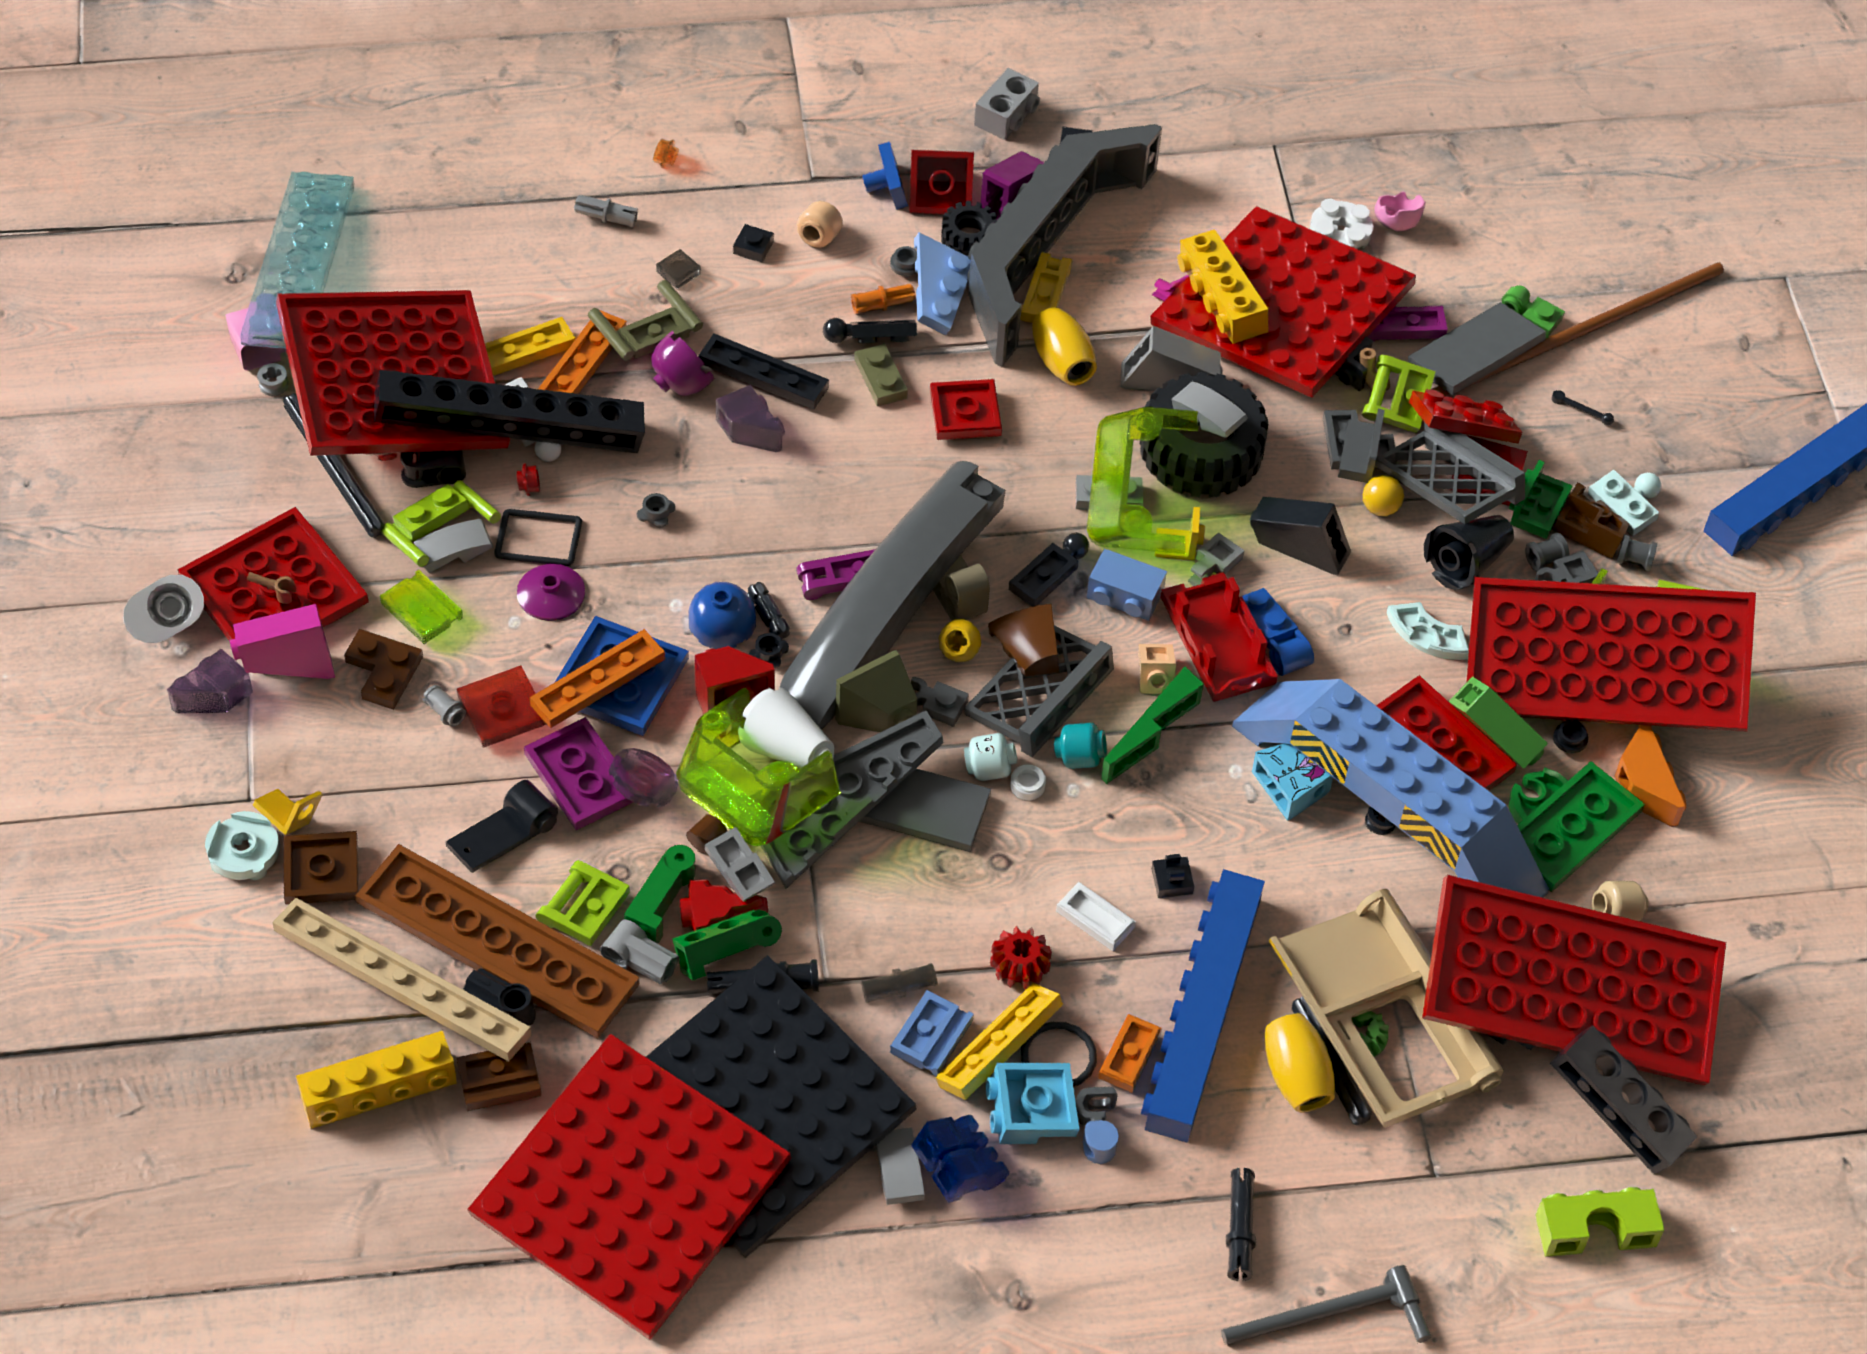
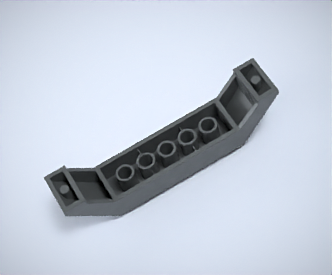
[967,124,1162,367]

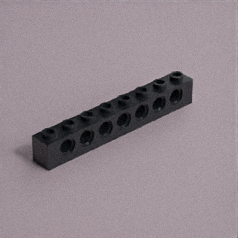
[374,370,645,453]

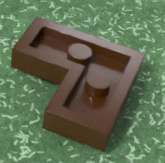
[344,629,423,710]

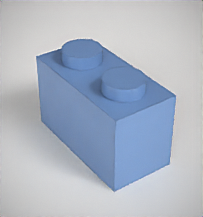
[1087,548,1167,621]

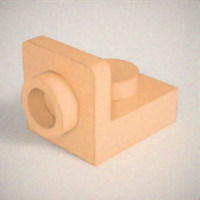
[1138,644,1176,694]

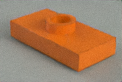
[1098,1014,1162,1093]

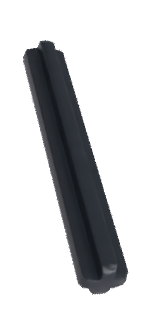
[1292,997,1372,1125]

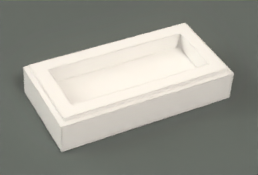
[1056,882,1136,951]

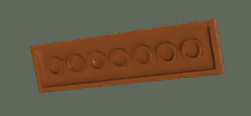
[355,844,640,1039]

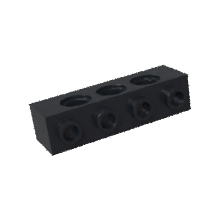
[1550,1025,1698,1174]

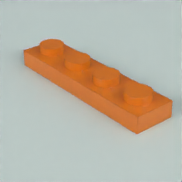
[538,310,627,394]
[530,629,665,728]

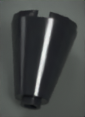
[1424,515,1514,590]

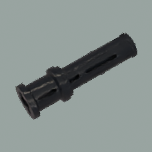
[707,959,819,995]

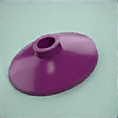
[517,564,585,621]

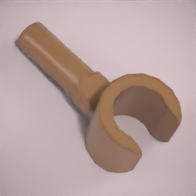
[247,572,296,604]

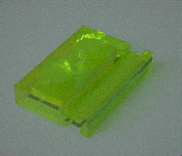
[380,570,463,644]

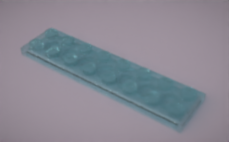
[240,172,355,349]

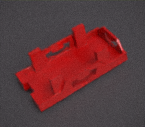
[1160,572,1278,702]

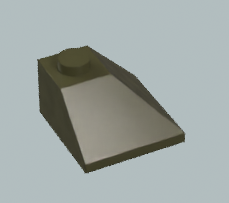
[835,650,917,732]

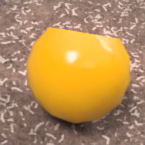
[1362,475,1404,516]
[938,619,982,662]

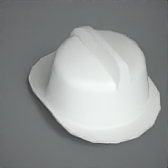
[123,575,204,643]

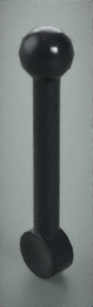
[1551,390,1614,425]

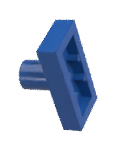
[862,141,908,210]

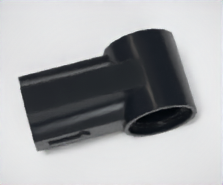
[463,968,536,1026]

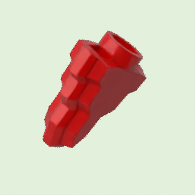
[680,880,769,931]

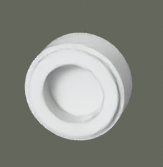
[1010,765,1046,801]

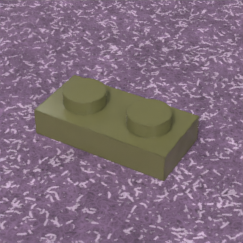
[854,344,908,407]

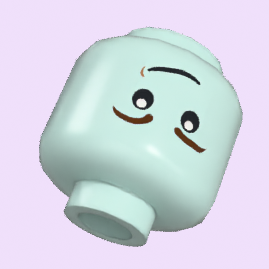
[964,733,1017,781]

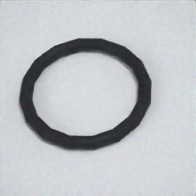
[1021,1022,1097,1087]

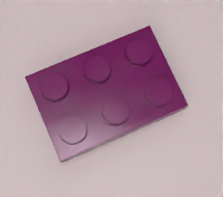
[524,717,638,831]

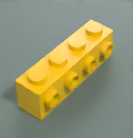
[1177,229,1268,344]
[296,1030,457,1129]

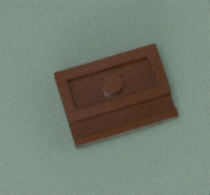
[456,1042,542,1111]

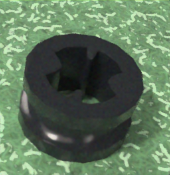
[1365,806,1396,835]

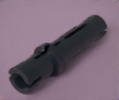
[1226,1168,1256,1281]

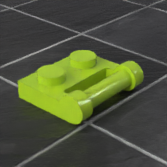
[1362,355,1436,433]
[535,860,630,946]

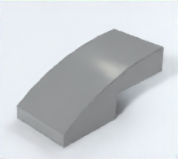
[1171,381,1247,438]
[414,519,493,573]
[705,827,775,902]
[875,1127,925,1205]

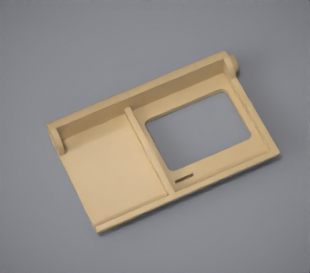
[1269,889,1504,1127]

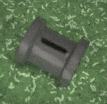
[1525,533,1570,572]
[1617,535,1658,572]

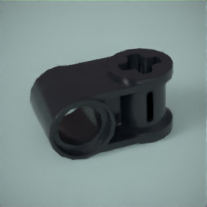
[400,450,466,488]

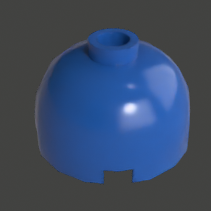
[688,582,756,649]

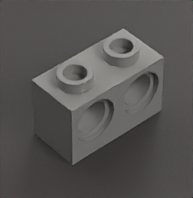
[974,68,1040,140]

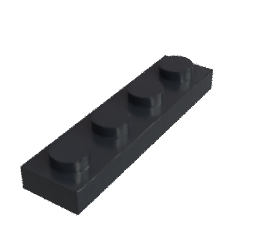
[699,333,829,410]

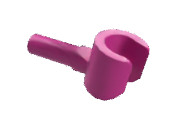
[1152,275,1188,301]

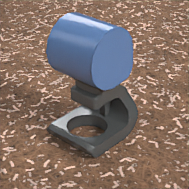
[1076,1087,1119,1164]

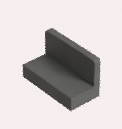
[1338,409,1385,483]

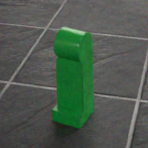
[624,845,696,944]
[672,909,782,980]

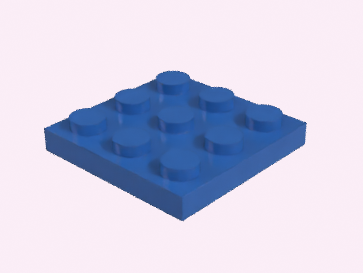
[554,616,689,736]

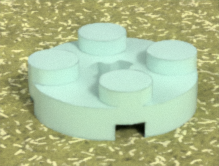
[205,811,280,880]

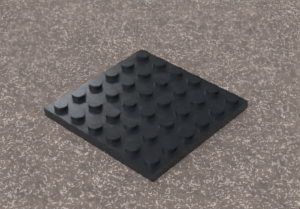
[646,955,917,1258]

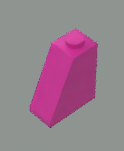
[229,604,335,679]

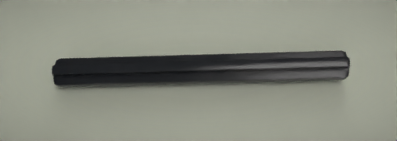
[283,393,385,538]

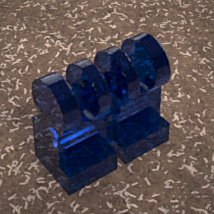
[911,1115,1010,1203]

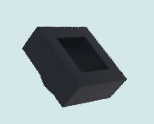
[733,224,774,263]

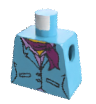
[1252,743,1333,821]

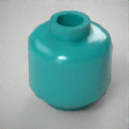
[1054,723,1107,769]

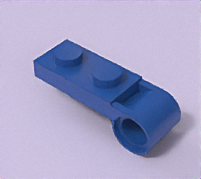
[1242,588,1314,676]

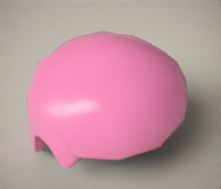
[1374,191,1426,231]

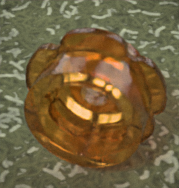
[653,138,679,168]

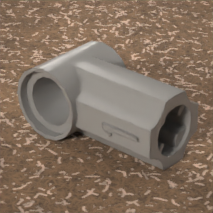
[600,920,678,985]

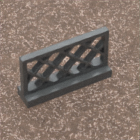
[1375,422,1525,524]
[964,625,1114,757]

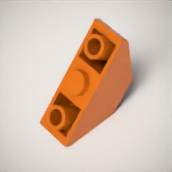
[1614,725,1687,827]

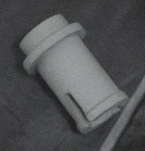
[423,685,466,727]

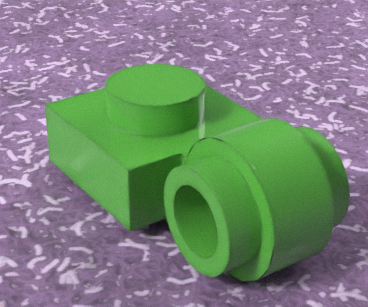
[1502,285,1565,338]

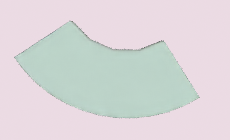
[1386,602,1469,660]

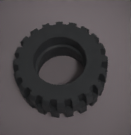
[1140,372,1269,498]

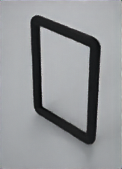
[494,509,582,566]

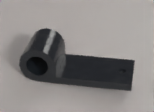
[445,780,558,873]

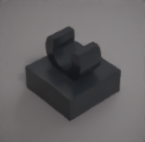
[1151,854,1194,898]

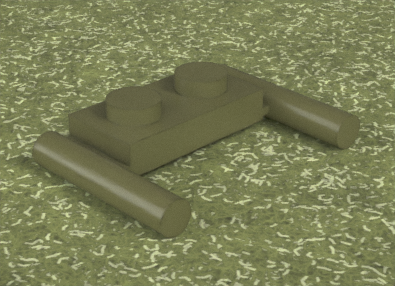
[588,280,703,361]

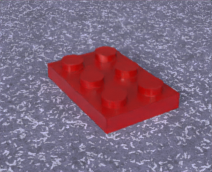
[1409,389,1523,444]

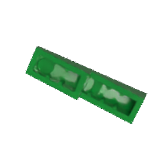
[1101,666,1204,784]

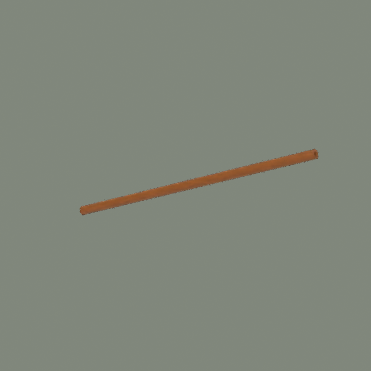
[1432,262,1724,396]

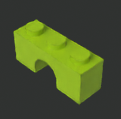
[1535,1187,1664,1257]

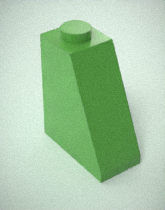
[1449,676,1548,769]

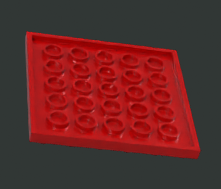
[1150,206,1416,398]
[276,290,510,456]
[467,1034,792,1340]

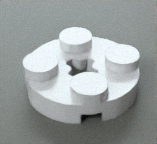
[1309,199,1373,249]

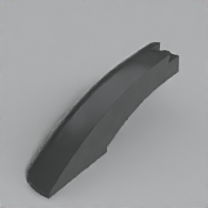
[780,461,1006,730]

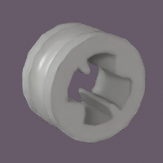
[257,363,289,396]

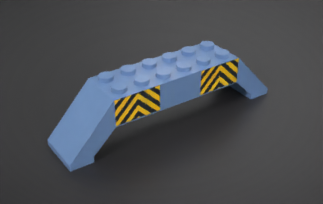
[1232,679,1549,898]

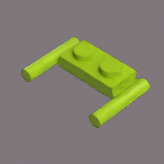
[381,480,501,567]

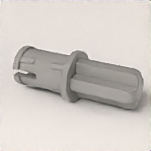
[574,195,638,228]

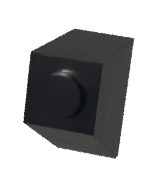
[1250,497,1351,575]

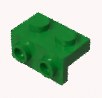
[1509,460,1573,539]

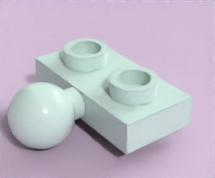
[1588,470,1661,536]

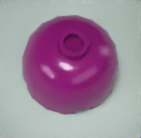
[652,331,715,396]

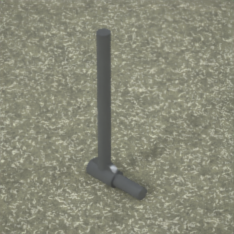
[1221,1265,1432,1344]

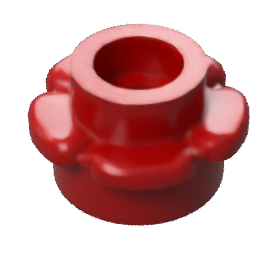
[516,463,540,496]

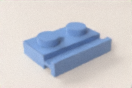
[890,990,974,1076]

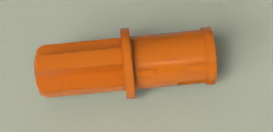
[851,284,915,314]

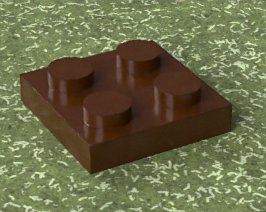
[284,831,359,905]

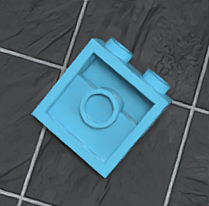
[986,1063,1079,1144]

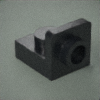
[1335,336,1373,392]

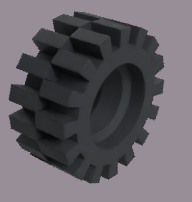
[941,201,998,256]

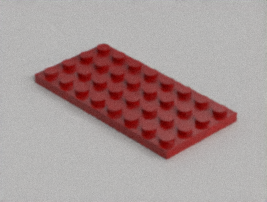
[1466,577,1756,732]
[1422,875,1726,1086]

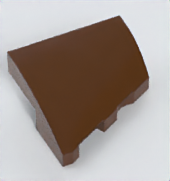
[1552,482,1630,559]
[988,604,1060,676]

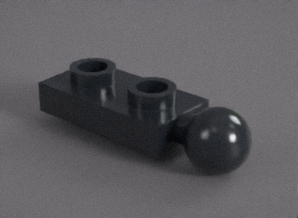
[823,318,917,343]
[1008,532,1089,607]

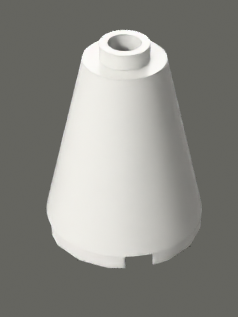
[738,687,834,772]

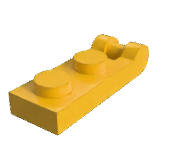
[1021,252,1073,323]

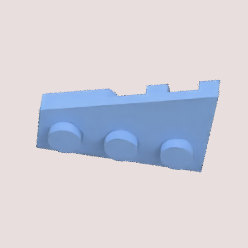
[914,232,971,335]

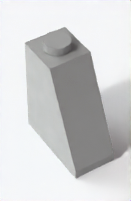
[1120,326,1223,391]

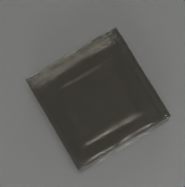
[656,249,701,289]

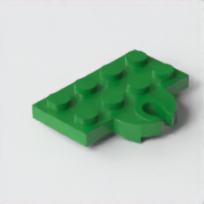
[1508,761,1645,892]

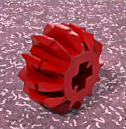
[990,925,1052,989]

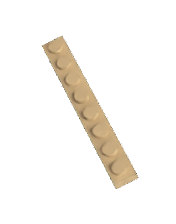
[272,898,531,1062]

